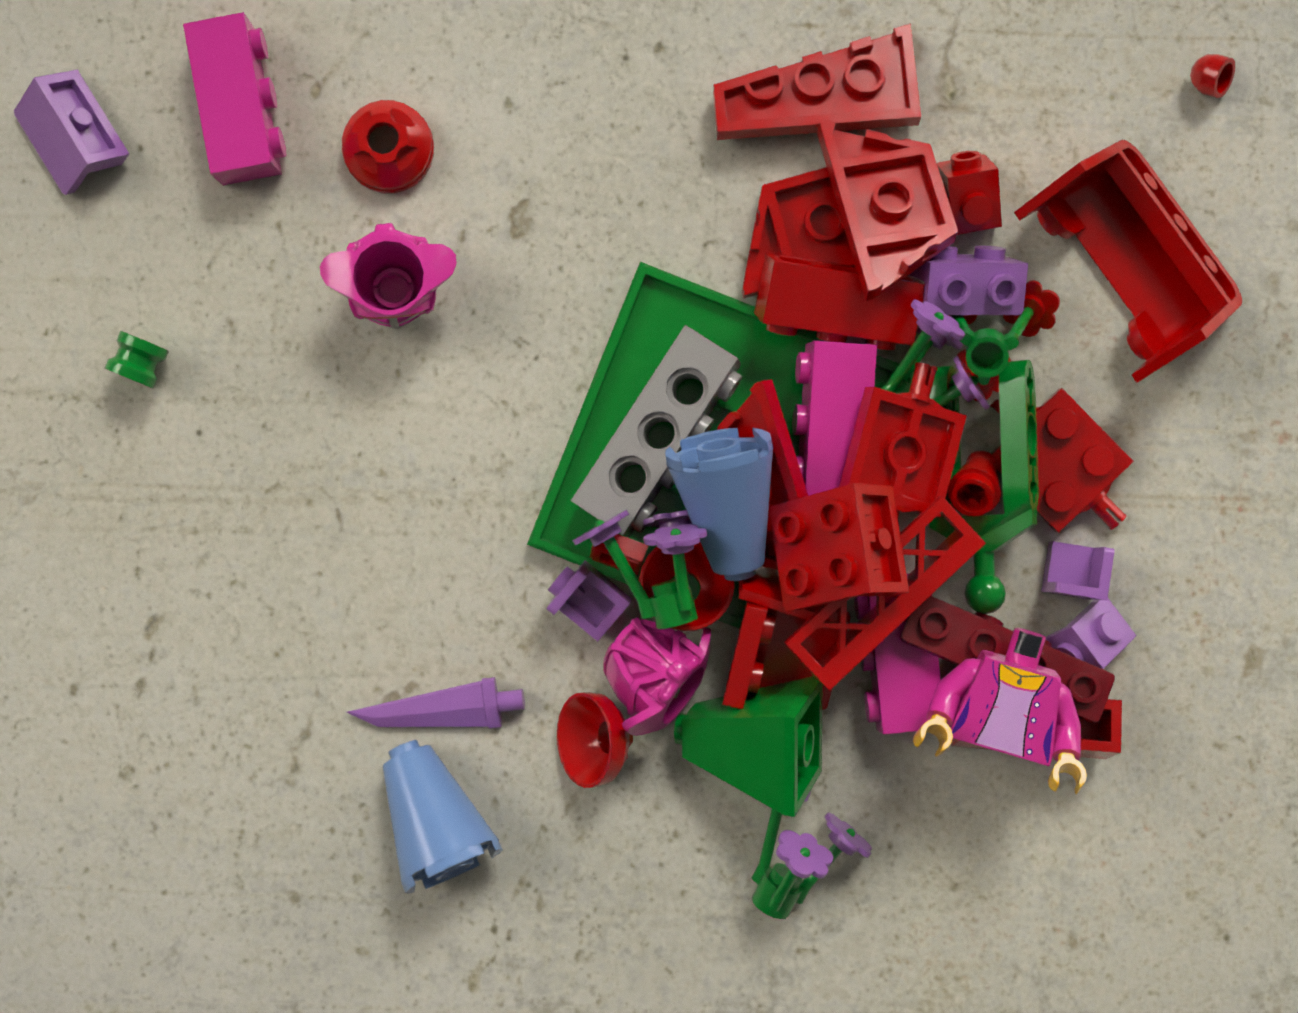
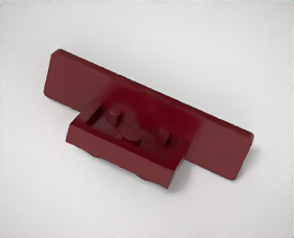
[900,596,1115,723]

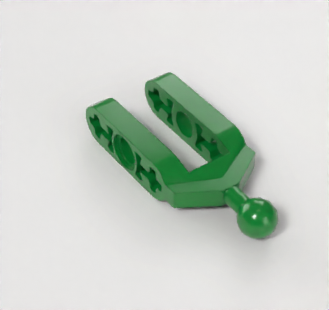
[929,360,1039,614]

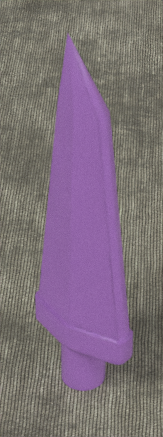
[346,677,525,729]

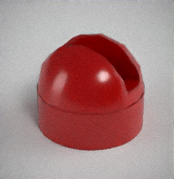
[1190,54,1236,98]

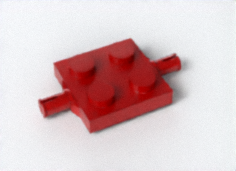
[839,362,967,518]
[990,388,1134,533]

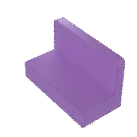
[14,69,129,195]

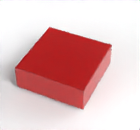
[590,534,648,575]

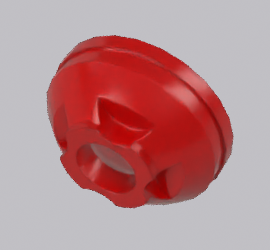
[342,100,434,193]
[639,542,735,632]
[557,692,633,788]

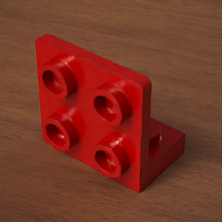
[769,483,910,611]
[722,601,851,710]

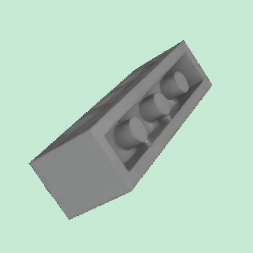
[571,325,743,537]

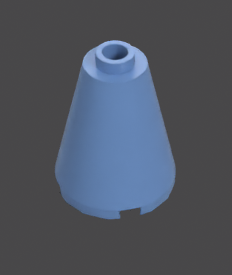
[665,428,773,581]
[382,740,503,894]

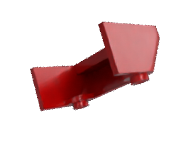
[1014,139,1242,383]

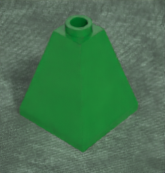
[674,676,823,817]

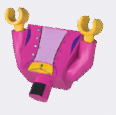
[913,628,1087,794]

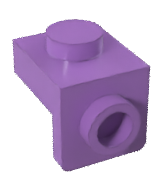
[546,560,632,642]
[1046,599,1137,669]

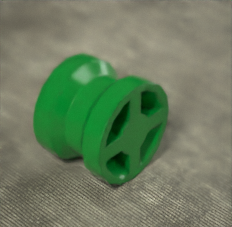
[104,331,169,388]

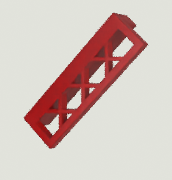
[784,496,986,691]

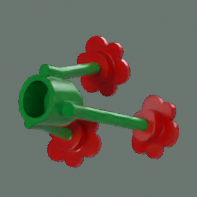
[948,280,1060,402]

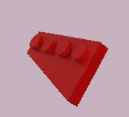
[713,23,921,140]

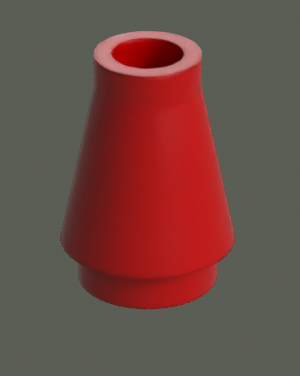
[948,450,1001,517]

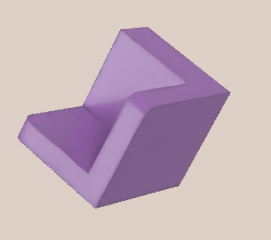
[1041,541,1115,600]

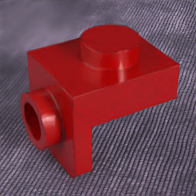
[937,151,1002,235]

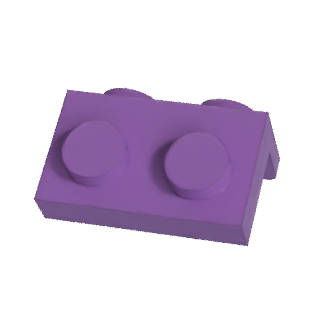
[909,246,1028,315]

